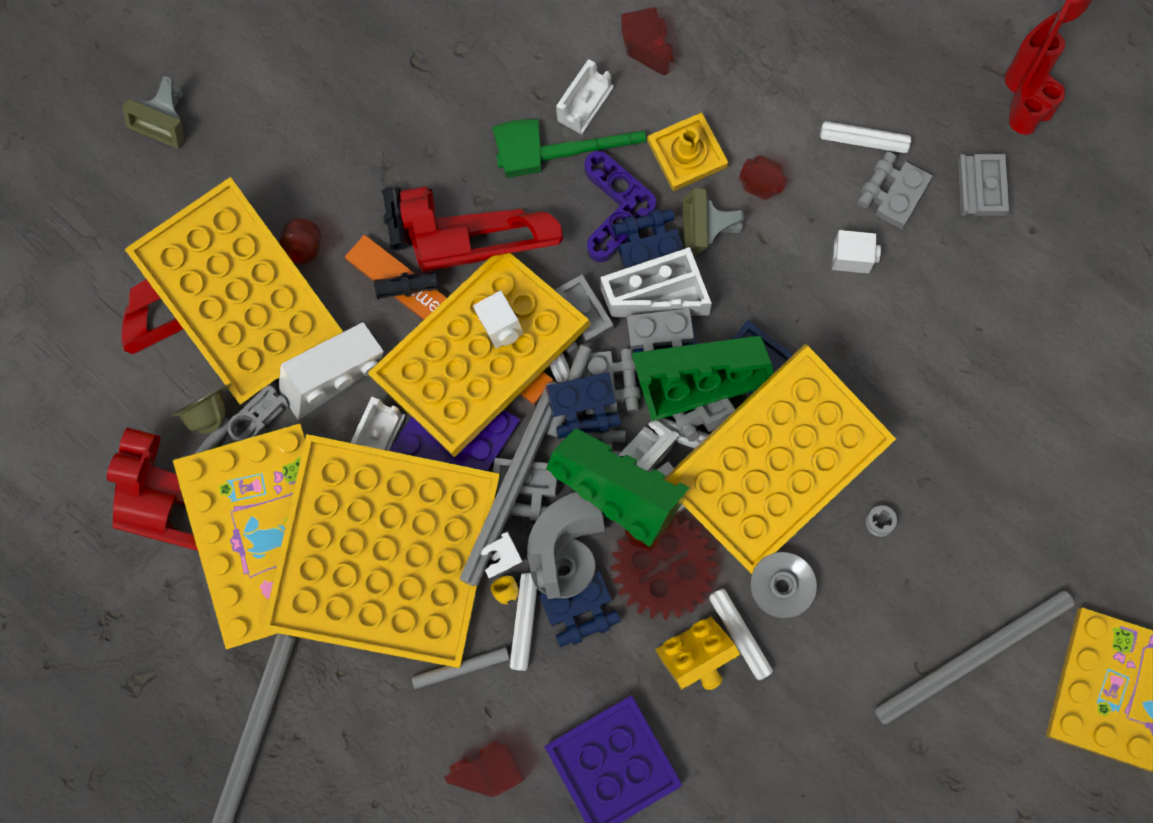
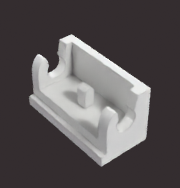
[556,59,614,135]
[350,397,406,451]
[618,420,679,473]
[481,532,522,578]

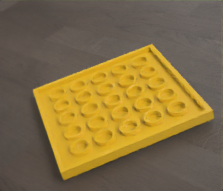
[262,434,500,668]

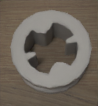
[866,505,897,537]

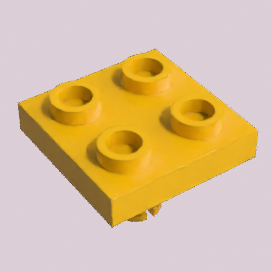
[647,112,728,192]
[655,616,740,690]

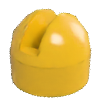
[490,575,519,605]

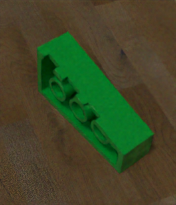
[631,336,773,421]
[546,428,690,547]

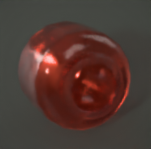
[739,155,787,200]
[279,218,322,264]

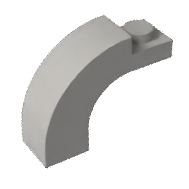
[527,492,605,599]

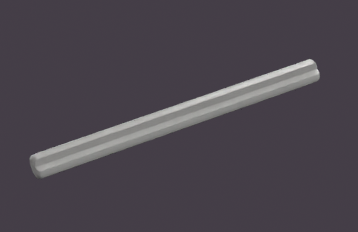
[460,382,557,586]
[874,591,1075,724]
[212,633,296,823]

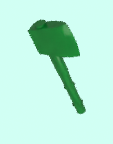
[492,119,646,178]

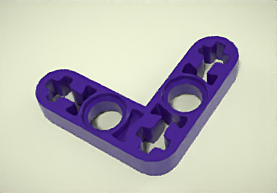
[584,151,656,263]

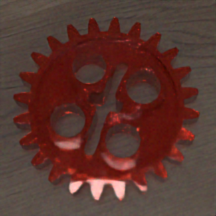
[611,515,717,621]

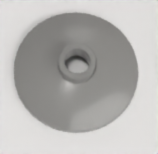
[530,539,596,598]
[750,552,817,618]

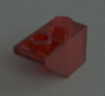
[621,7,673,75]
[444,741,525,798]

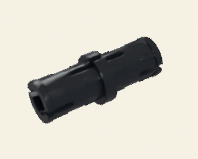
[382,186,410,250]
[374,270,439,300]

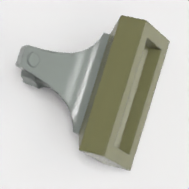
[122,76,185,149]
[683,188,744,258]

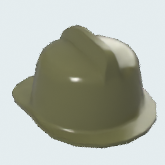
[172,383,232,435]

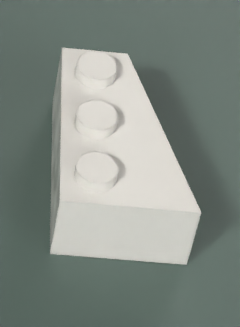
[600,247,712,317]
[279,322,384,421]

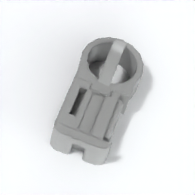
[227,386,289,442]

